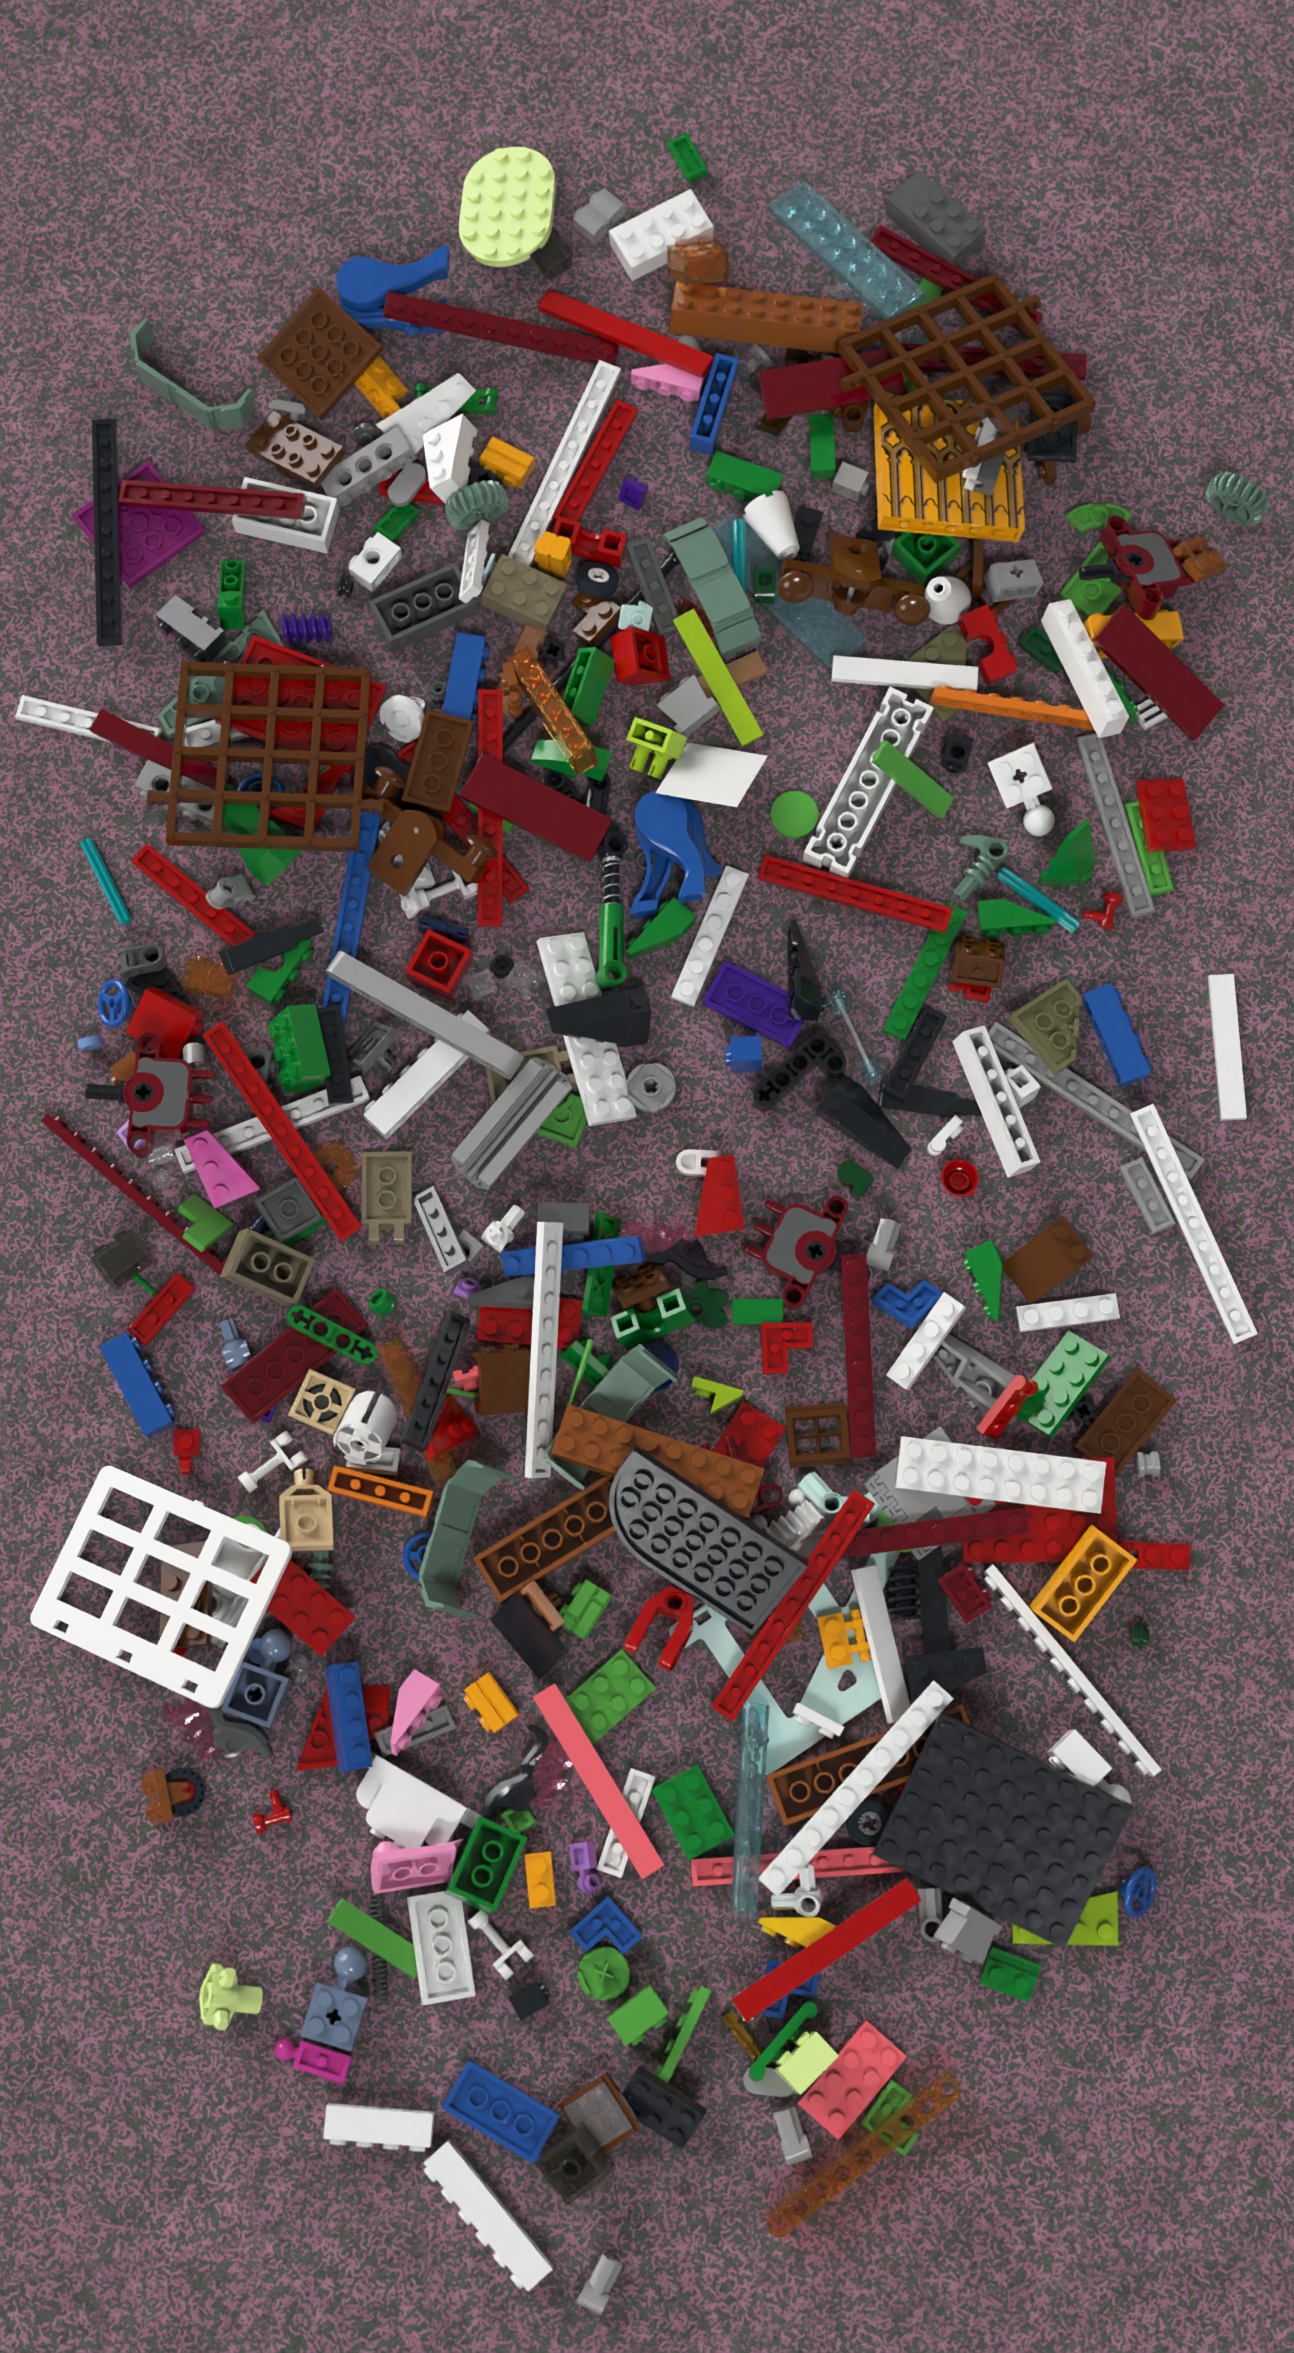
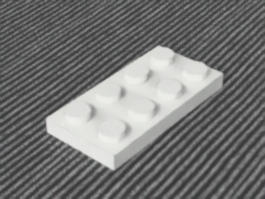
[407,1891,475,2005]

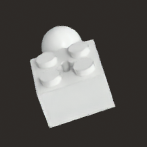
[988,742,1055,836]
[1046,1729,1131,1804]

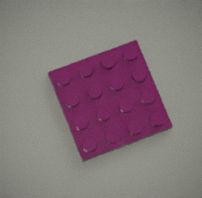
[72,461,206,589]

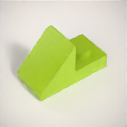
[691,1376,743,1416]

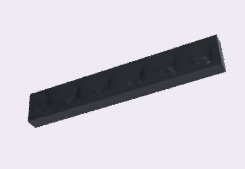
[400,1309,471,1453]

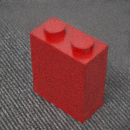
[126,986,205,1059]

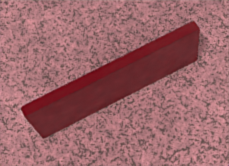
[758,349,907,420]
[1092,604,1224,741]
[460,753,613,863]
[220,1287,369,1425]

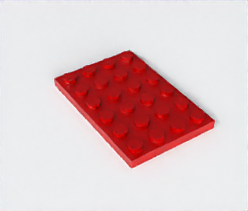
[215,635,387,774]
[962,1458,1117,1563]

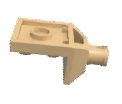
[279,1468,334,1551]

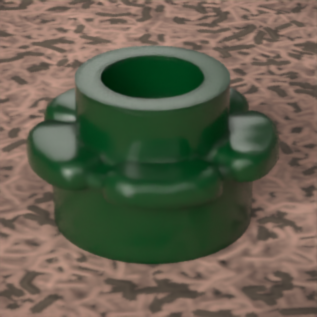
[1132,1624,1150,1649]

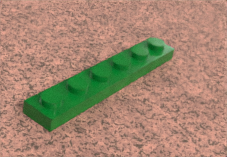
[882,902,968,1042]

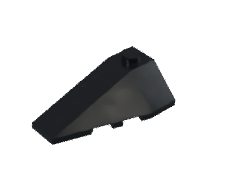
[787,920,826,1021]
[546,988,652,1047]
[815,1074,912,1170]

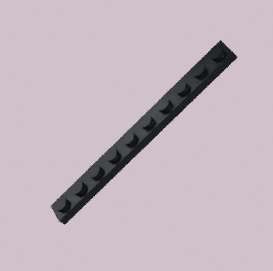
[92,419,123,647]

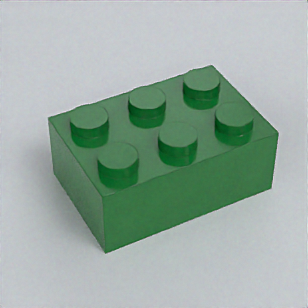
[269,1004,331,1093]
[651,1764,735,1861]
[444,1816,527,1915]

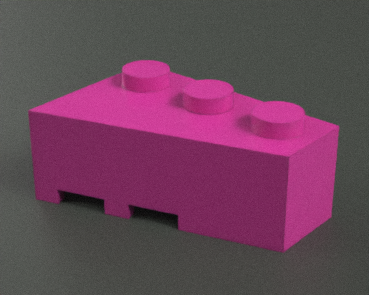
[184,1128,261,1209]

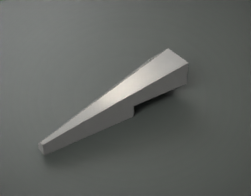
[916,1318,1015,1416]

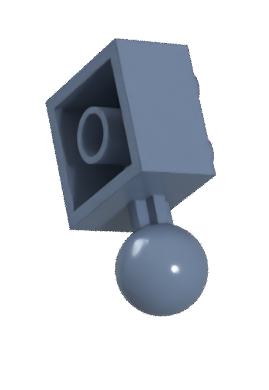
[221,1629,293,1729]
[300,1946,370,2051]

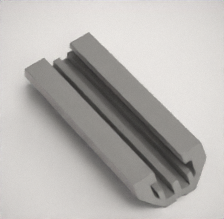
[451,1057,573,1190]

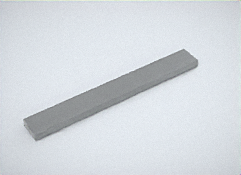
[1076,733,1155,919]

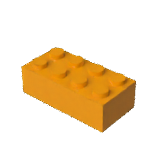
[1029,1524,1137,1642]

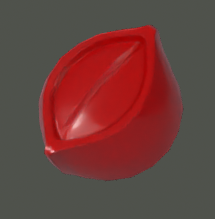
[941,1160,979,1197]

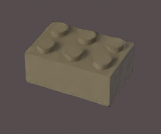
[481,554,567,632]
[220,1229,315,1307]

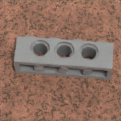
[321,426,418,508]
[134,760,226,832]

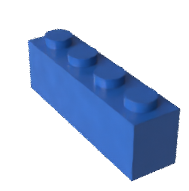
[690,353,739,456]
[442,632,490,728]
[1082,983,1152,1088]
[99,1332,176,1438]
[324,1662,373,1773]

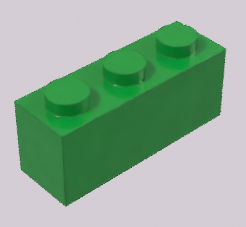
[706,451,783,501]
[557,647,615,727]

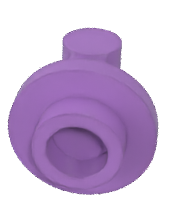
[453,1278,481,1300]

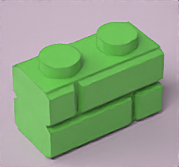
[559,1579,612,1641]

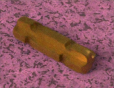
[722,2011,763,2060]

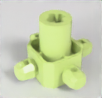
[199,1963,263,2030]

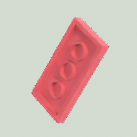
[798,2020,907,2140]

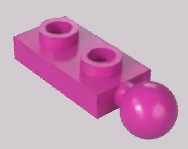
[274,2039,352,2083]

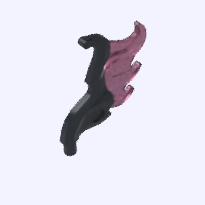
[619,1220,728,1280]
[482,1724,573,1821]

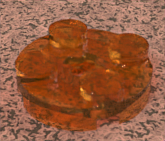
[311,1144,356,1193]

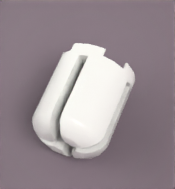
[333,1391,398,1465]

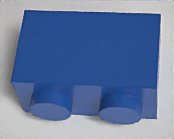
[725,1036,762,1073]

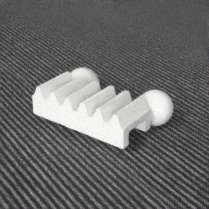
[749,1489,826,1547]

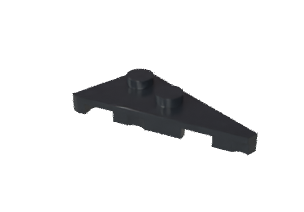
[125,953,192,1007]

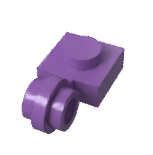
[569,1841,599,1893]

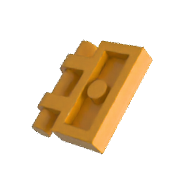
[817,1609,871,1669]

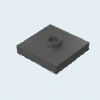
[254,1176,323,1244]

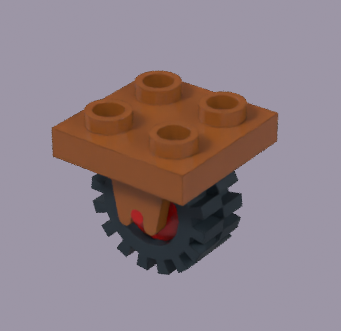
[141,1767,207,1827]

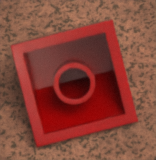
[610,627,671,686]

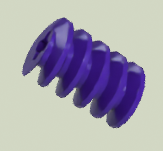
[282,613,333,644]

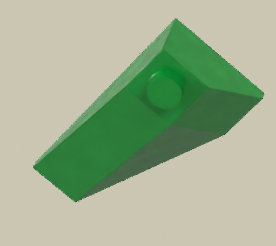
[213,784,302,887]
[1038,819,1096,887]

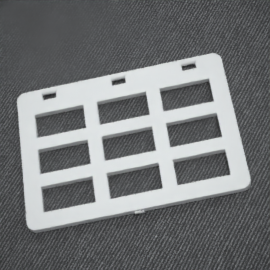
[30,1466,292,1708]

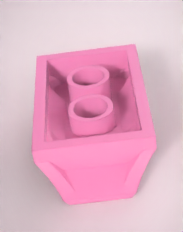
[371,1839,464,1894]

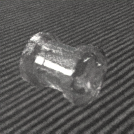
[148,1141,177,1169]

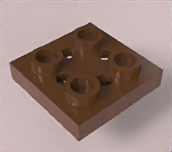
[611,1263,670,1313]

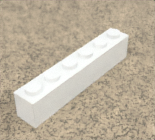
[1041,599,1129,738]
[363,1010,491,1140]
[953,1025,1040,1178]
[424,2139,553,2291]

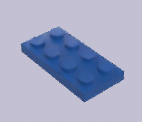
[442,2059,560,2164]

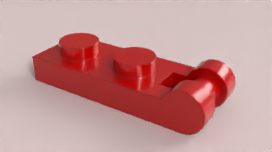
[976,1375,1038,1440]
[1118,1541,1190,1571]

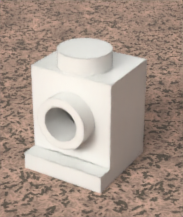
[1004,1065,1041,1108]

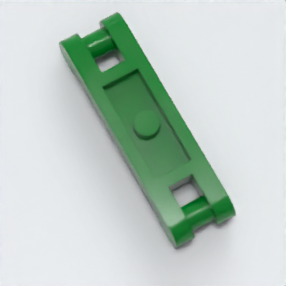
[413,383,499,415]
[748,2002,818,2082]

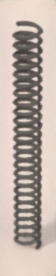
[368,1868,389,2002]

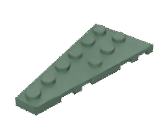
[157,609,285,738]

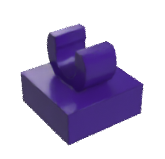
[618,476,649,511]

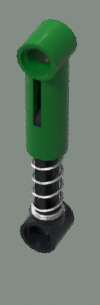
[595,832,628,991]

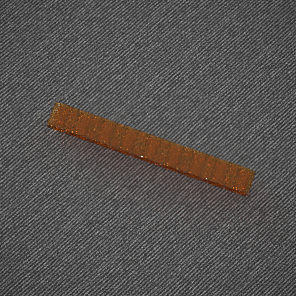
[766,2074,961,2237]

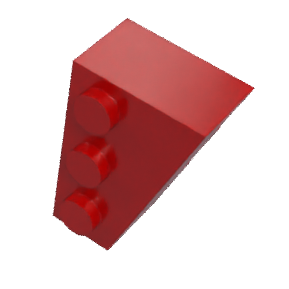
[694,1154,745,1237]

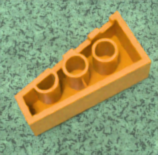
[1083,610,1184,659]

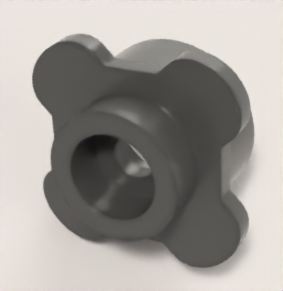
[354,423,378,445]

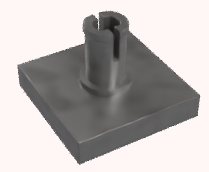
[347,1021,399,1072]

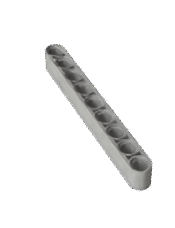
[325,951,524,1080]

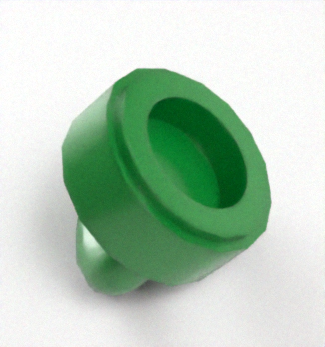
[368,1288,396,1316]

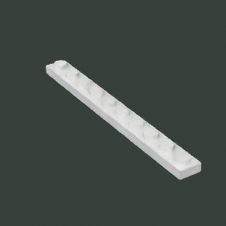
[508,360,621,567]
[1130,1104,1258,1344]
[525,1222,563,1478]
[983,1565,1162,1777]
[758,1681,954,1897]

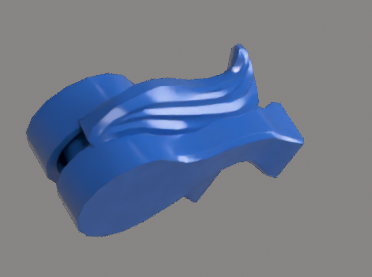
[336,244,450,337]
[630,790,723,920]

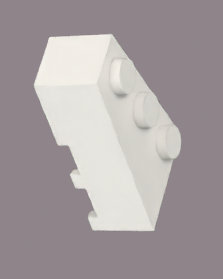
[423,414,478,504]

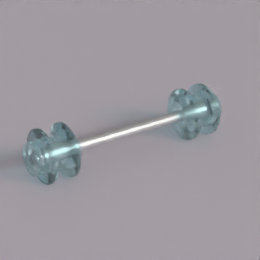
[826,990,885,1084]

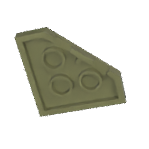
[907,625,967,724]
[1008,978,1082,1076]

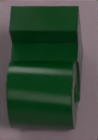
[754,567,777,604]
[836,1160,875,1201]

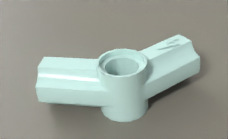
[798,1471,871,1523]

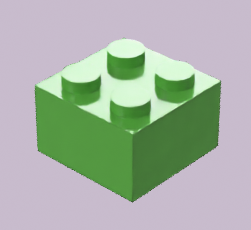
[607,1984,669,2046]

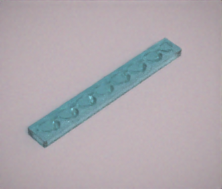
[730,1702,770,1919]

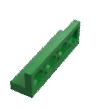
[582,1212,621,1317]

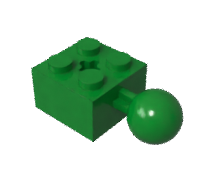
[891,531,961,587]

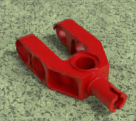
[624,1585,693,1672]

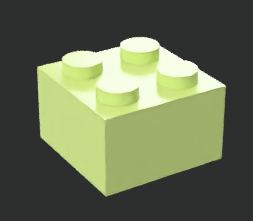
[774,2031,839,2095]

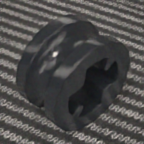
[337,575,355,599]

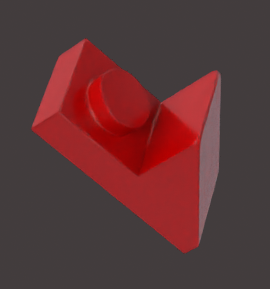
[363,1685,390,1738]

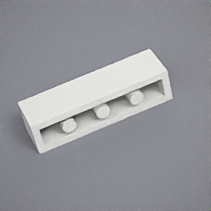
[323,2103,435,2152]

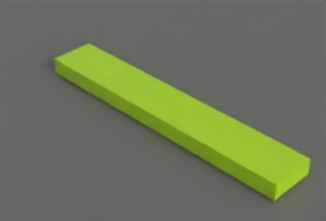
[673,609,764,747]

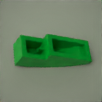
[809,415,835,478]
[531,740,612,781]

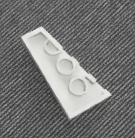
[375,373,476,454]

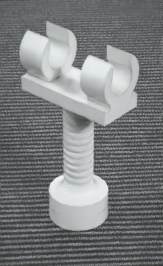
[416,870,478,910]
[238,1431,308,1493]
[468,1910,534,1980]

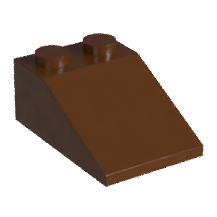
[1003,1216,1094,1305]

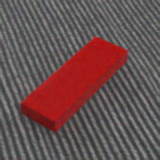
[127,1272,197,1346]

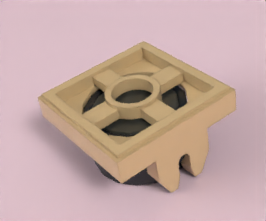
[288,1369,356,1436]

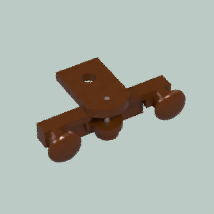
[777,533,930,626]
[363,766,498,896]

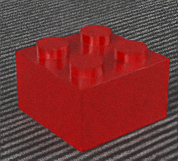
[405,929,474,1001]

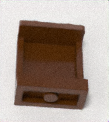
[473,1343,530,1416]

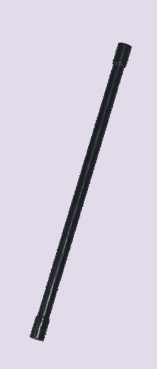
[503,549,680,754]

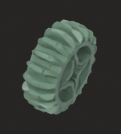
[1205,471,1270,527]
[445,480,509,531]

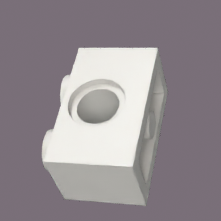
[348,532,402,592]

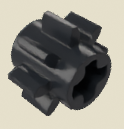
[536,638,566,669]
[1067,1397,1098,1428]

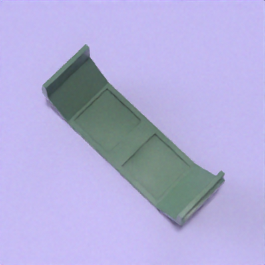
[129,317,257,431]
[662,517,761,659]
[543,1344,677,1490]
[418,1460,517,1619]

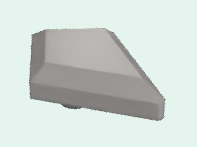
[269,399,310,423]

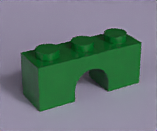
[246,940,314,1008]
[611,1288,696,1351]

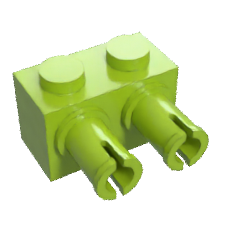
[626,717,687,780]

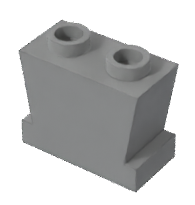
[656,675,721,737]
[934,1898,1002,1964]

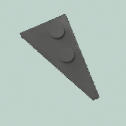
[469,1274,535,1309]

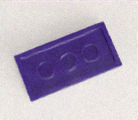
[702,960,805,1050]

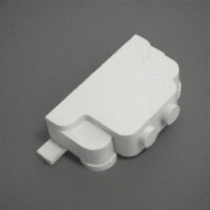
[211,1524,281,1649]
[356,1751,482,1848]

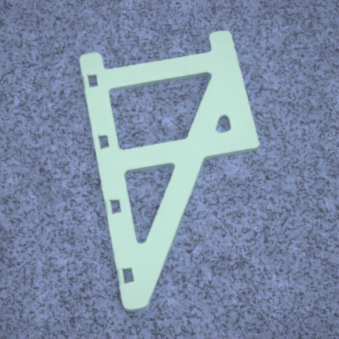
[669,1492,900,1775]

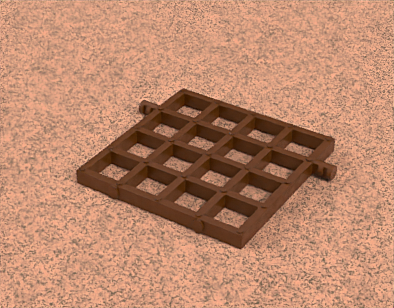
[838,273,1096,483]
[147,661,385,853]

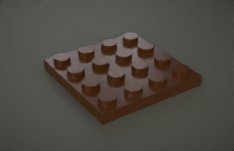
[256,287,385,420]

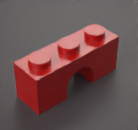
[553,516,627,568]
[957,604,1018,686]

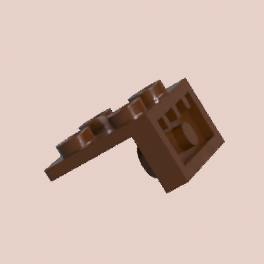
[951,935,1006,988]

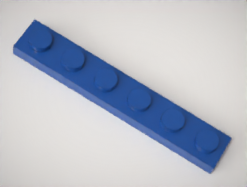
[501,1235,646,1277]

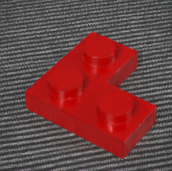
[761,1322,813,1375]

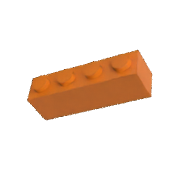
[327,1465,435,1519]

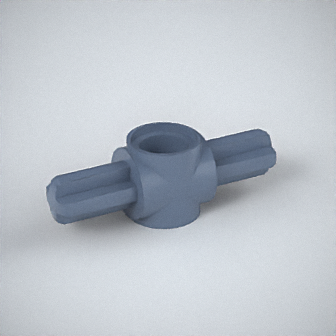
[220,1319,253,1372]

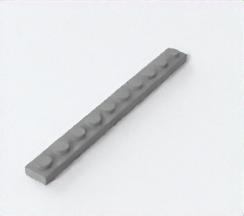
[988,1022,1205,1181]

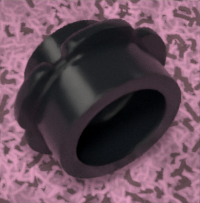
[490,955,514,979]

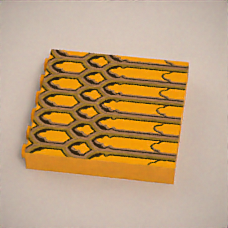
[873,393,1025,542]

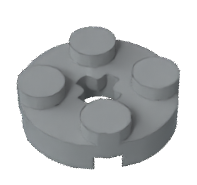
[627,1063,676,1113]

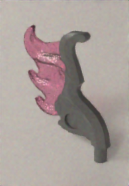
[163,1683,274,1760]

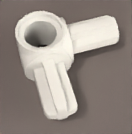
[481,1205,525,1253]
[771,1862,824,1917]

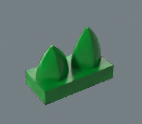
[560,1340,613,1388]

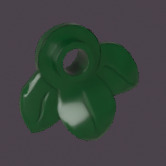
[689,1280,729,1328]

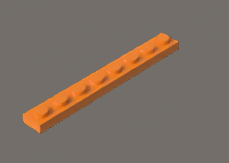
[930,686,1126,734]

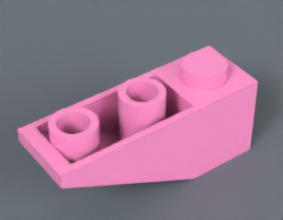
[631,364,707,402]
[390,1669,442,1756]

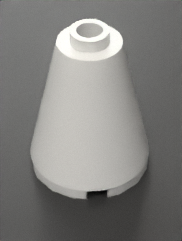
[743,491,800,560]
[924,576,971,624]

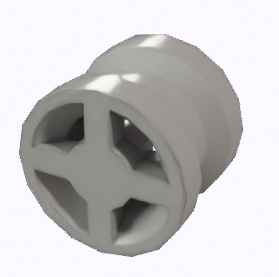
[1135,1451,1160,1478]

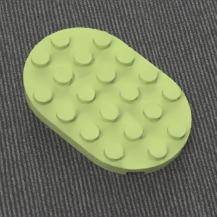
[459,147,556,267]

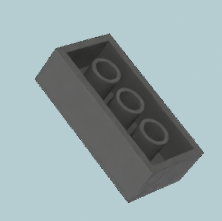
[885,170,987,267]
[368,563,477,653]

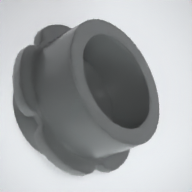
[427,679,448,702]
[634,852,656,874]

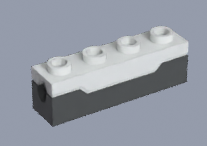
[962,406,1019,496]

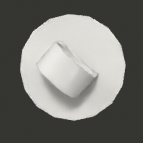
[379,695,425,743]

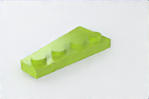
[1012,1891,1118,1946]

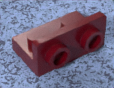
[937,1563,992,1624]

